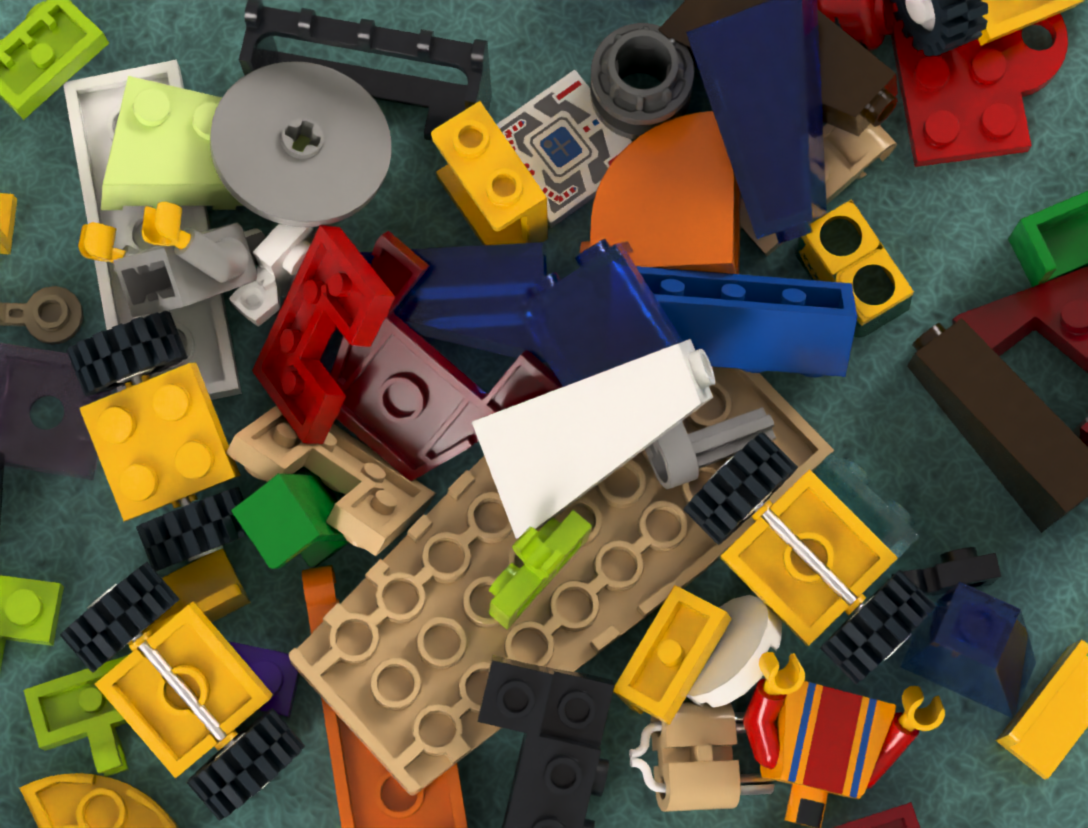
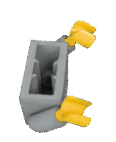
[78,202,266,317]

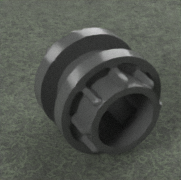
[590,23,694,140]

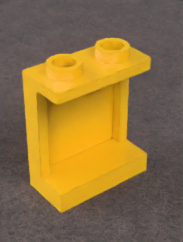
[431,101,548,270]

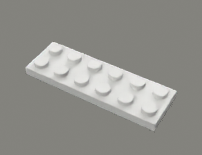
[63,60,242,400]

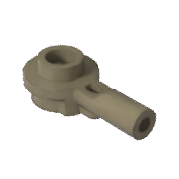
[0,286,84,345]

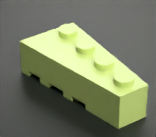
[101,76,310,210]

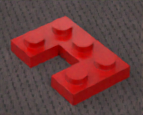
[252,225,395,444]

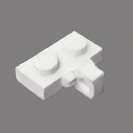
[229,223,315,327]

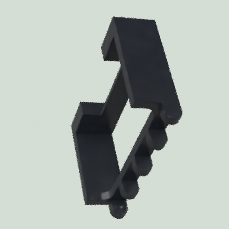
[239,0,492,141]

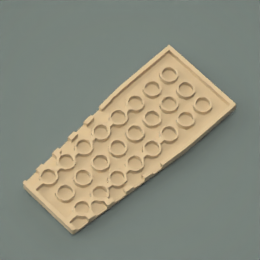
[289,338,834,796]

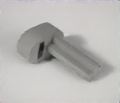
[645,407,776,490]

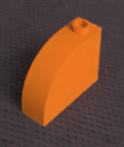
[580,110,742,299]

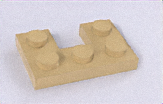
[226,406,436,556]

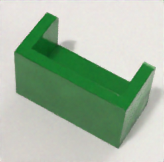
[1008,191,1088,287]
[231,473,349,569]

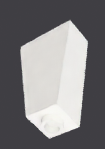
[472,339,715,539]

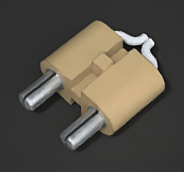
[629,701,775,812]

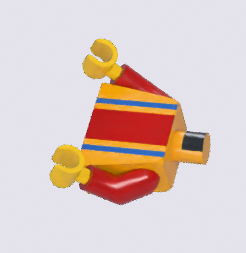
[743,652,945,828]

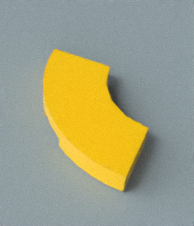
[19,773,179,828]

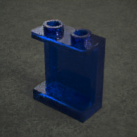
[515,239,698,387]

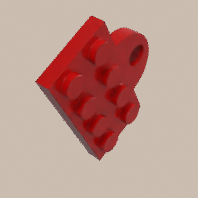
[891,3,1068,167]

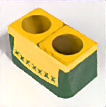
[795,199,914,338]

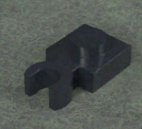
[887,547,1001,596]

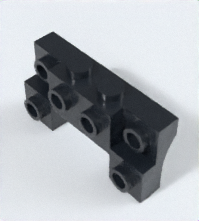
[478,655,615,828]

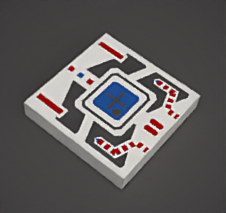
[497,70,632,228]

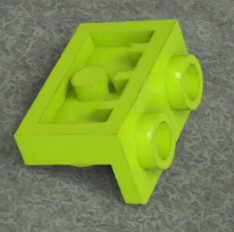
[0,0,109,120]

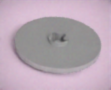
[210,62,392,227]

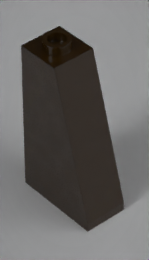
[658,0,898,136]
[907,318,1088,533]

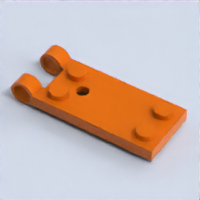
[302,565,468,828]

